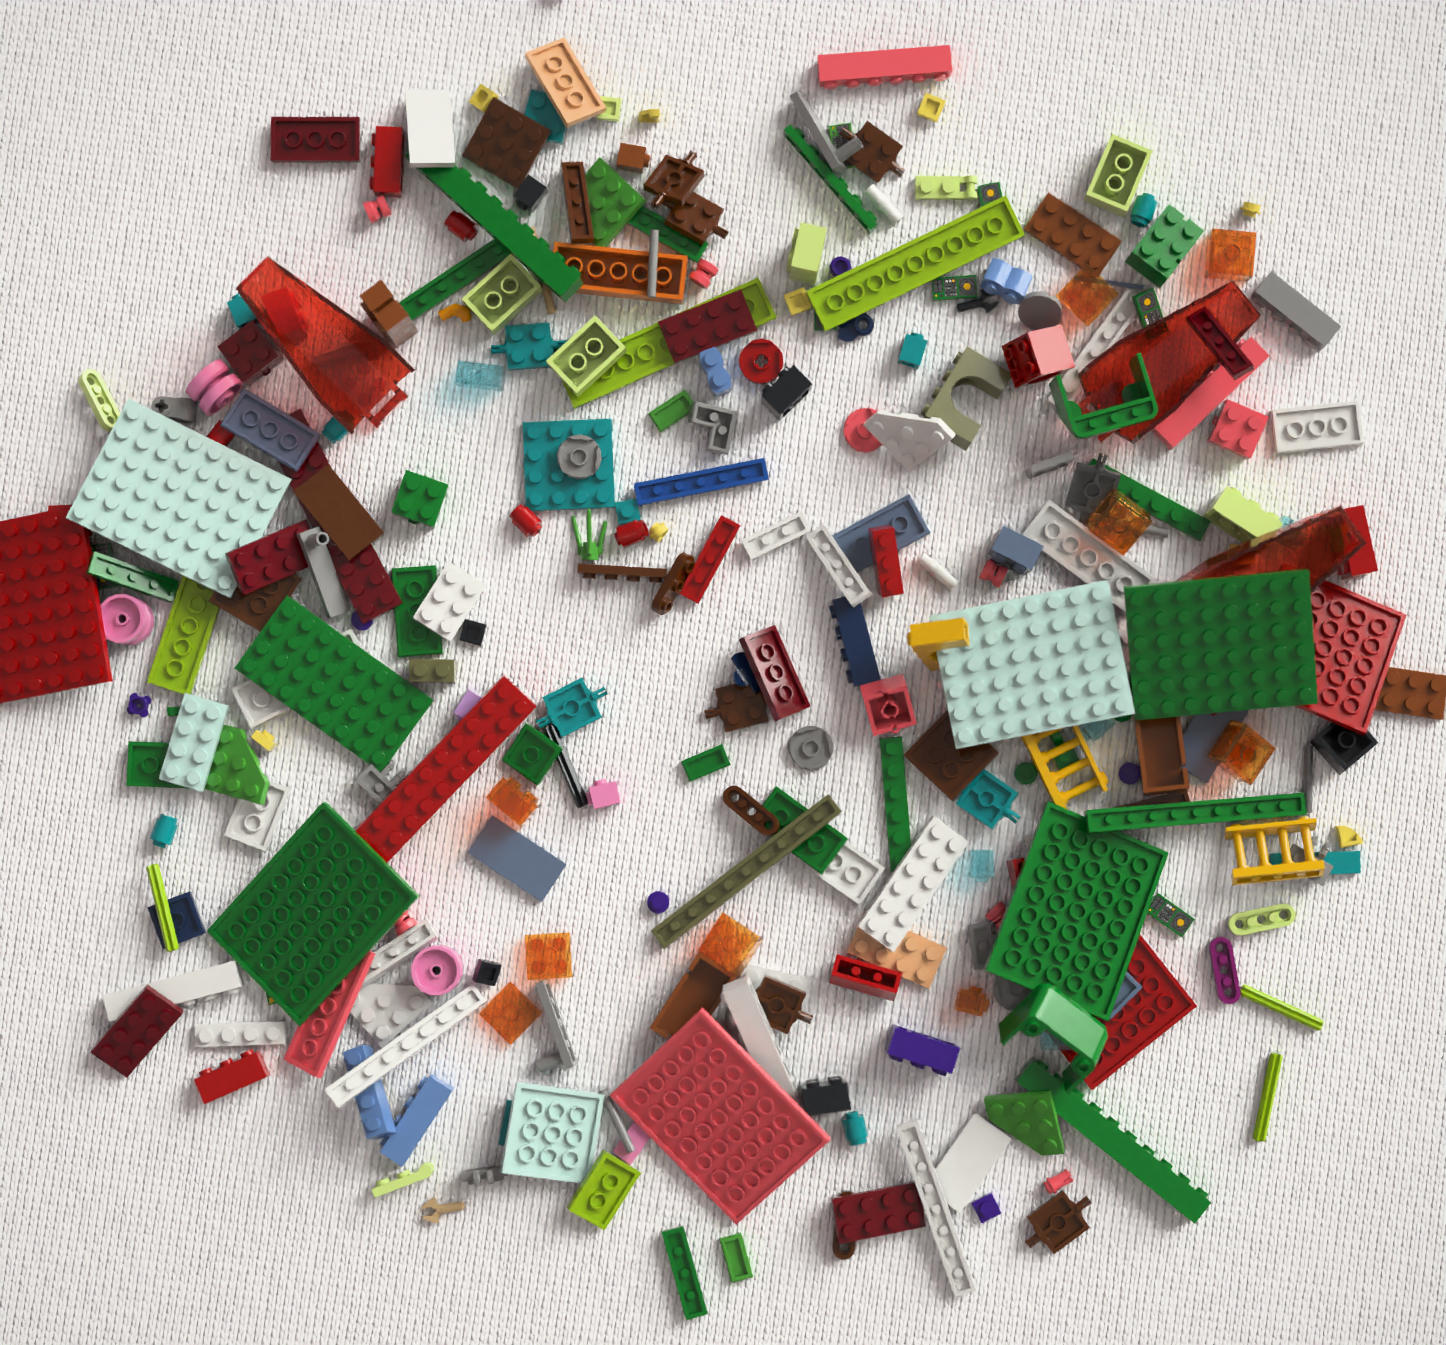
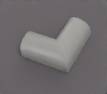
[688,401,737,455]

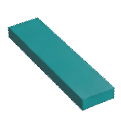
[1269,851,1361,874]

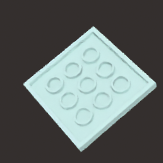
[500,1081,605,1183]

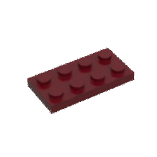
[271,117,361,163]
[658,289,757,364]
[225,519,310,595]
[739,625,811,721]
[90,984,183,1078]
[830,1181,926,1244]

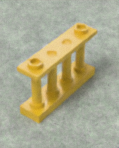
[1021,725,1109,809]
[1224,817,1325,886]

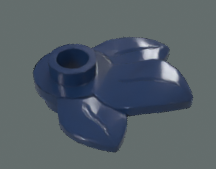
[837,312,874,342]
[731,652,761,693]

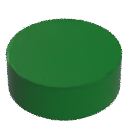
[1014,762,1037,785]

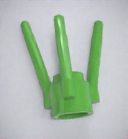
[571,509,607,560]

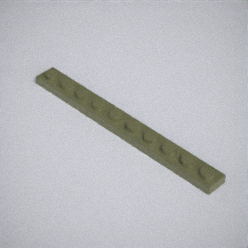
[651,794,843,949]

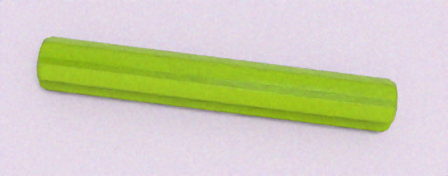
[146,864,179,952]
[1240,984,1324,1031]
[1253,1053,1283,1142]

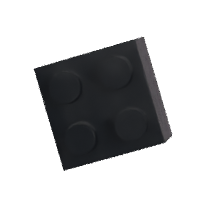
[761,365,813,421]
[1309,723,1379,775]
[801,1076,851,1116]

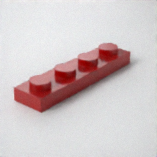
[679,515,741,604]

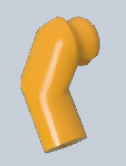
[438,303,472,322]

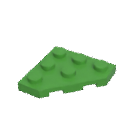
[585,157,646,247]
[204,725,270,805]
[984,1090,1065,1156]

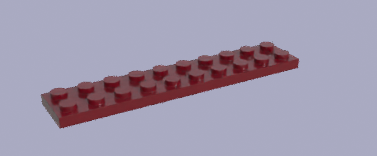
[278,408,403,624]

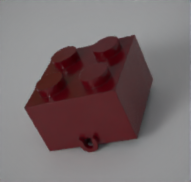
[217,320,285,385]

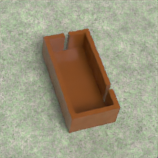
[359,280,419,348]
[1133,714,1189,796]
[650,951,737,1039]

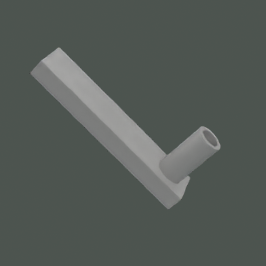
[789,91,863,173]
[297,526,350,618]
[535,979,578,1072]

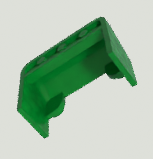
[1049,353,1158,439]
[998,983,1108,1094]

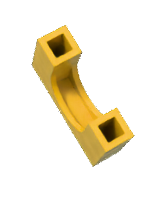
[907,618,970,671]

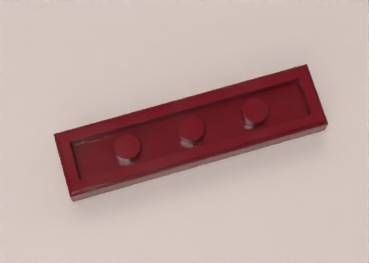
[1186,307,1254,380]

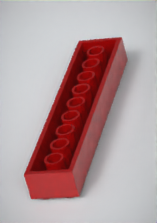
[354,674,537,863]

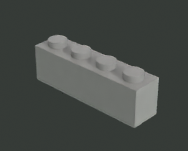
[1251,271,1341,351]

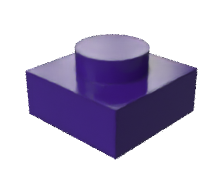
[971,1192,1002,1223]

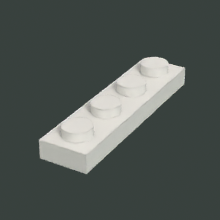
[805,524,872,607]
[362,919,439,988]
[195,1021,287,1047]

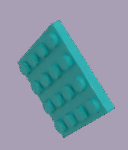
[523,419,615,511]

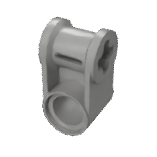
[151,396,197,423]

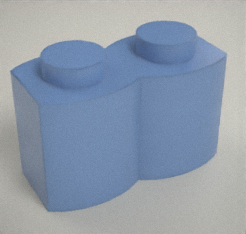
[980,258,1033,305]
[699,347,731,398]

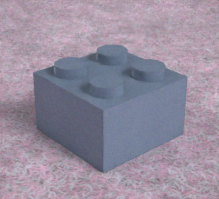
[988,526,1044,575]

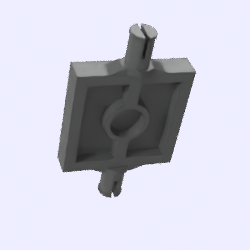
[1065,453,1121,527]

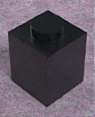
[513,174,548,213]

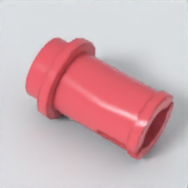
[1043,1169,1073,1194]

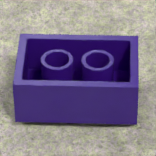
[885,1024,960,1076]

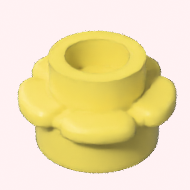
[1240,201,1261,218]
[649,522,669,543]

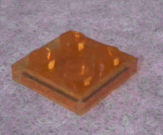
[525,932,573,980]
[479,981,543,1045]

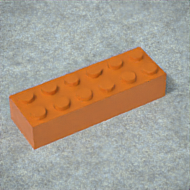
[553,242,688,305]

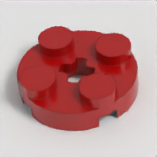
[739,339,784,384]

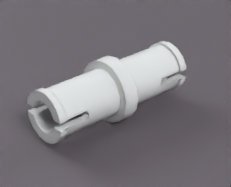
[863,184,904,225]
[916,551,959,591]

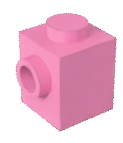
[586,779,621,809]

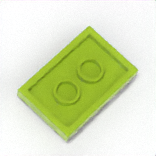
[566,1150,641,1230]

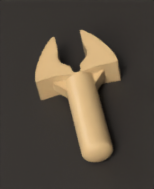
[421,1197,465,1223]

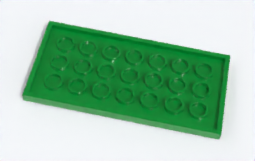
[235,595,434,772]

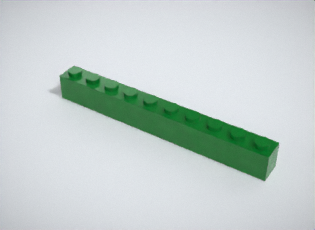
[405,151,584,303]
[1014,1058,1212,1224]

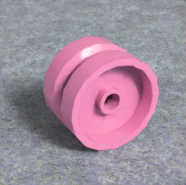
[185,359,243,416]
[100,594,154,645]
[411,945,463,995]

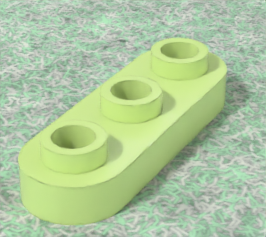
[78,369,120,432]
[1228,903,1296,936]

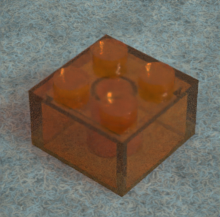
[1204,228,1256,282]
[1056,262,1119,326]
[1086,488,1152,556]
[1207,720,1276,785]
[486,776,541,827]
[698,912,764,977]

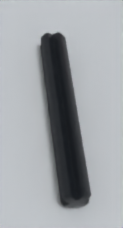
[544,724,588,808]

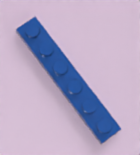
[634,458,769,506]

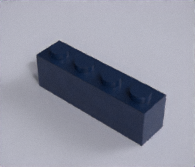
[829,597,881,687]

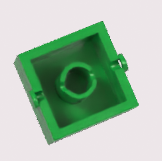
[391,470,449,529]

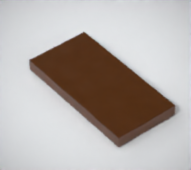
[293,464,384,561]

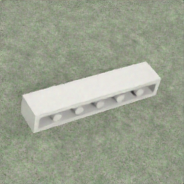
[102,960,244,1021]
[720,976,800,1103]

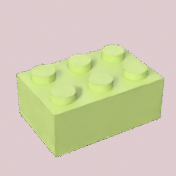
[1083,134,1153,217]
[786,222,827,285]
[462,254,543,336]
[546,315,627,397]
[1203,486,1284,554]

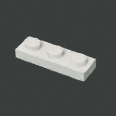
[741,511,811,560]

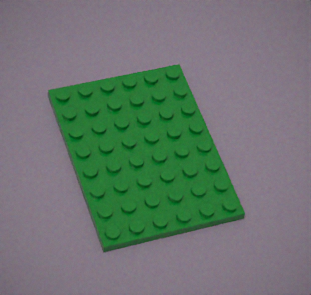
[1123,569,1318,720]
[207,801,420,1026]
[984,801,1169,1021]

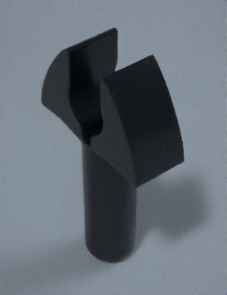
[956,289,999,314]

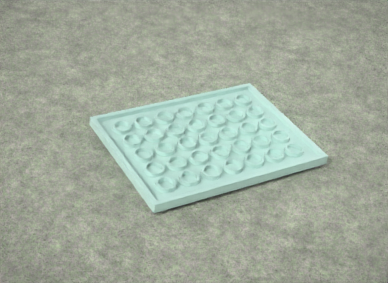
[66,398,291,599]
[929,580,1135,749]

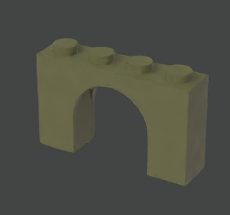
[921,346,1011,451]

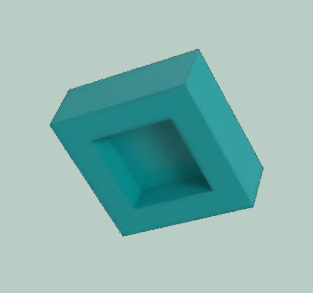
[615,499,641,525]

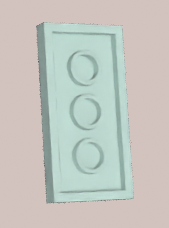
[159,693,229,792]

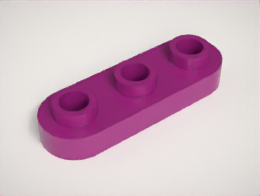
[1208,937,1241,1004]

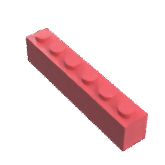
[817,45,952,90]
[1152,337,1270,450]

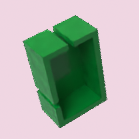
[1125,204,1204,288]

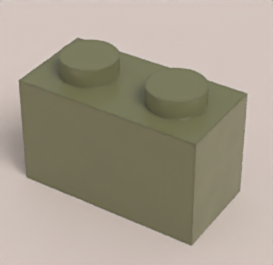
[409,659,457,683]

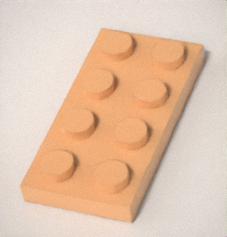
[525,37,606,128]
[846,911,947,989]

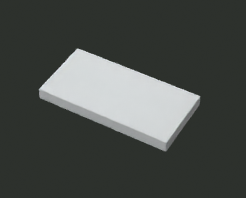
[405,90,455,168]
[1269,400,1364,454]
[935,1112,1012,1213]

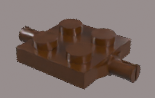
[839,121,905,183]
[643,150,705,209]
[662,192,729,246]
[704,684,769,733]
[755,974,813,1035]
[1025,1190,1092,1254]

